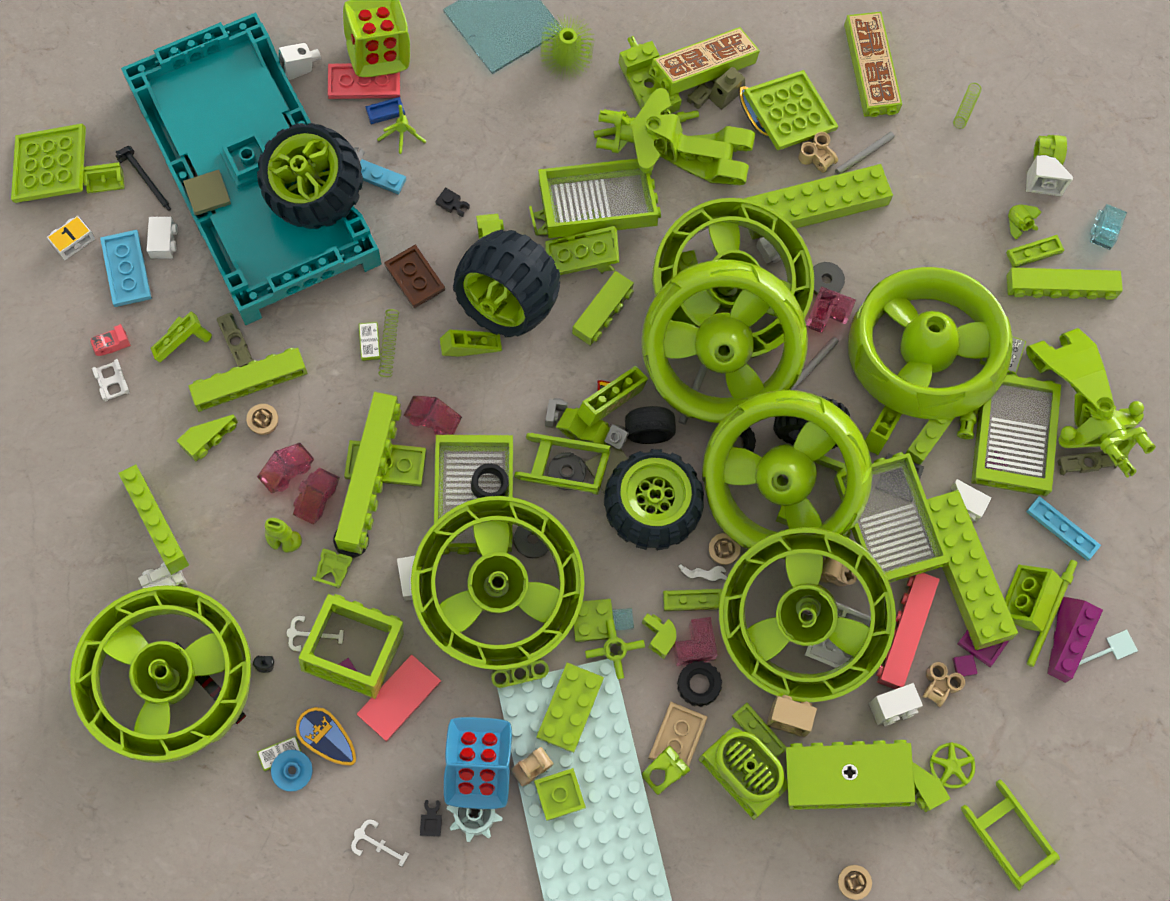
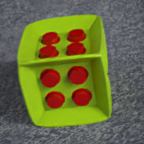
[343,0,410,77]

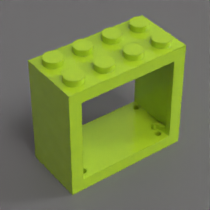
[298,594,404,699]

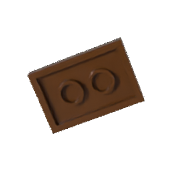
[384,244,445,308]

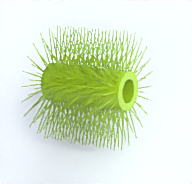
[540,14,595,81]

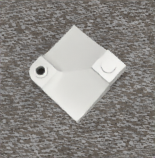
[805,602,871,668]

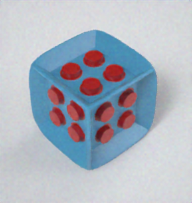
[444,717,512,809]

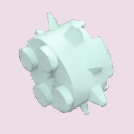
[447,805,503,842]

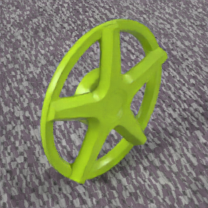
[930,742,975,789]

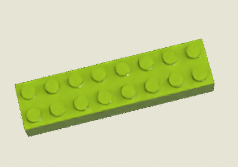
[744,164,893,240]
[335,392,402,554]
[927,490,1018,650]

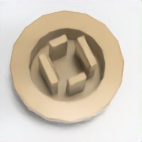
[246,404,279,435]
[708,533,741,565]
[838,865,872,900]

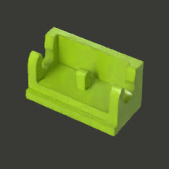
[83,162,125,193]

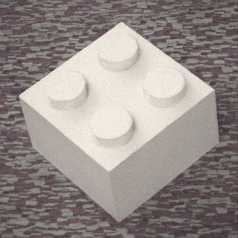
[869,683,923,727]

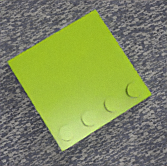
[743,70,839,151]
[11,123,86,203]

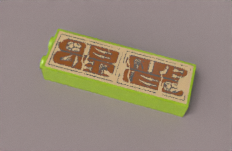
[844,12,902,117]
[650,27,760,96]

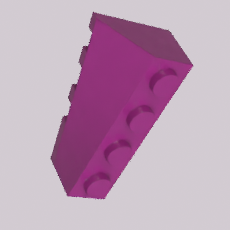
[1047,597,1103,683]

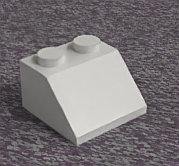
[1026,155,1073,196]

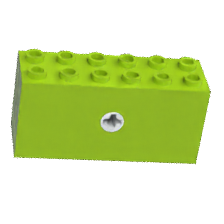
[786,740,915,810]

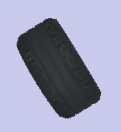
[625,406,676,444]

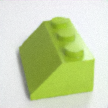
[1005,564,1063,632]

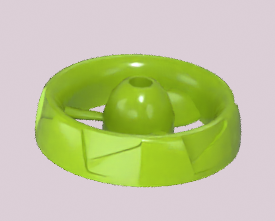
[652,198,814,358]
[641,260,808,423]
[848,267,1013,420]
[702,390,872,559]
[411,496,585,670]
[719,527,896,702]
[70,585,251,763]

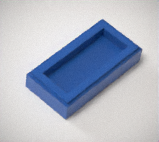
[365,97,405,124]

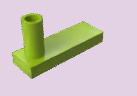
[151,311,212,363]

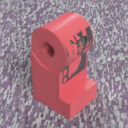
[90,324,131,356]

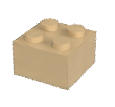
[767,695,817,738]

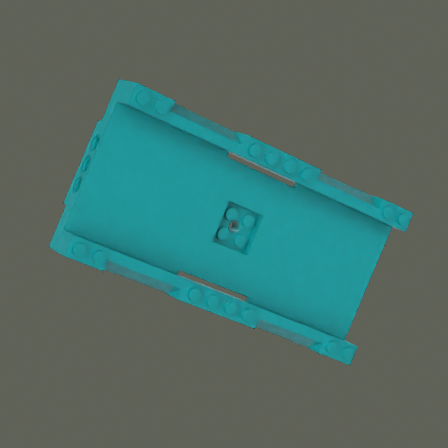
[121,12,382,326]

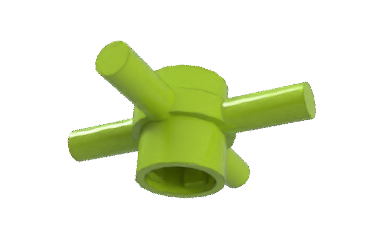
[585,619,645,679]

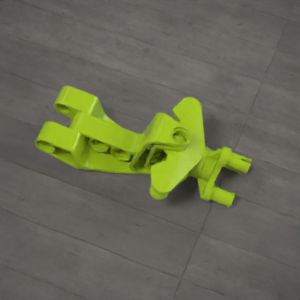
[596,88,755,185]
[1026,328,1156,478]

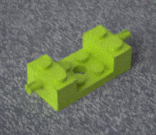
[618,36,682,115]

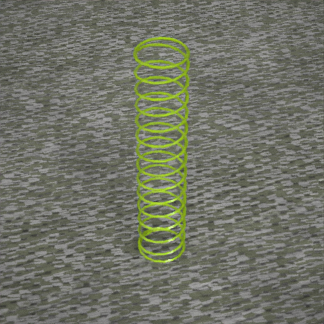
[953,83,982,129]
[378,309,399,377]

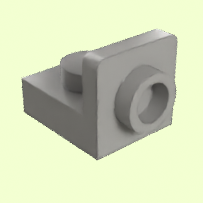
[545,398,568,428]
[604,424,629,449]

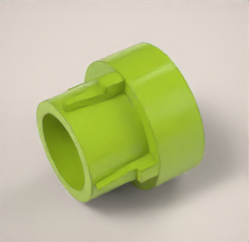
[1033,135,1067,165]

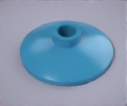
[271,750,313,791]

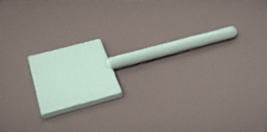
[1079,630,1138,665]

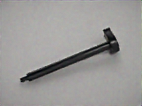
[116,146,171,211]

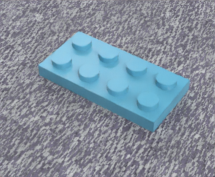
[100,230,152,307]

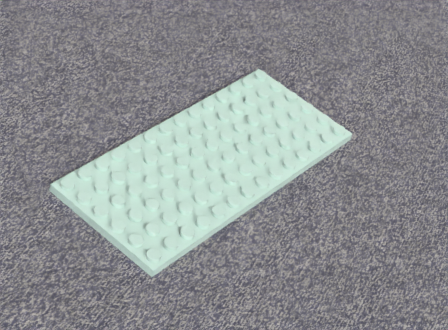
[497,659,672,901]

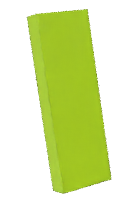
[1006,235,1065,268]
[663,589,722,611]
[732,703,786,758]

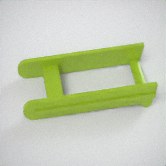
[514,433,611,495]
[961,779,1060,891]

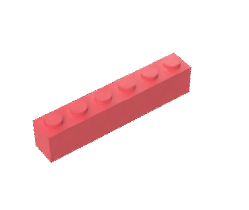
[876,573,940,689]

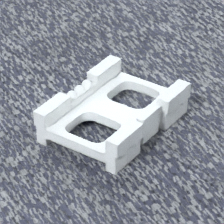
[92,359,130,402]

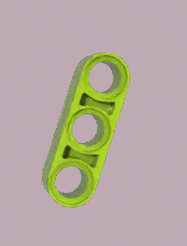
[491,659,549,688]

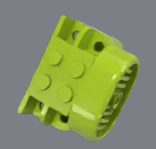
[698,727,788,820]

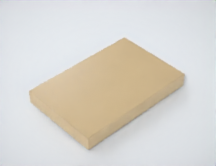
[648,702,708,767]

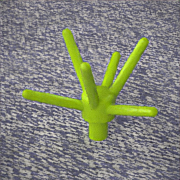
[377,105,426,154]

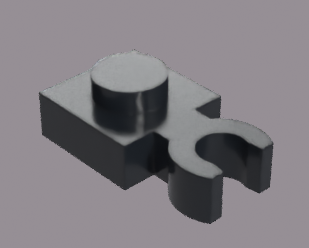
[435,187,470,217]
[420,800,442,837]

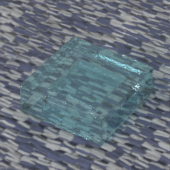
[612,608,634,630]

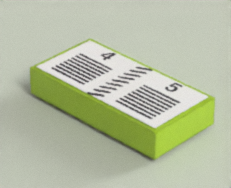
[359,322,381,361]
[257,736,302,771]

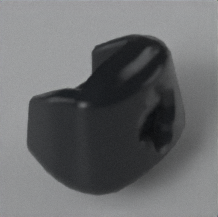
[253,655,274,673]

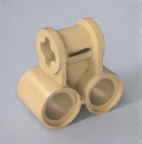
[798,132,838,173]
[820,557,857,587]
[922,662,965,707]
[511,747,554,787]

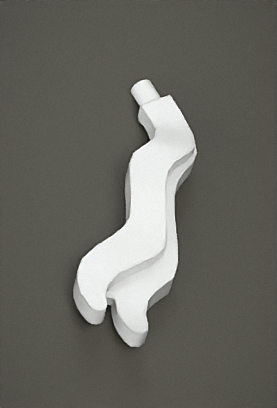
[678,564,727,581]

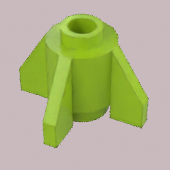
[1008,204,1042,239]

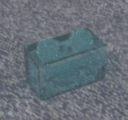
[1089,204,1127,250]

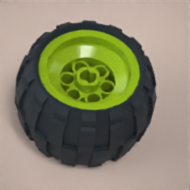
[604,449,704,550]

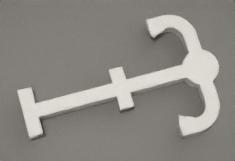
[287,616,344,652]
[351,820,409,867]

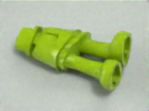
[265,518,302,553]

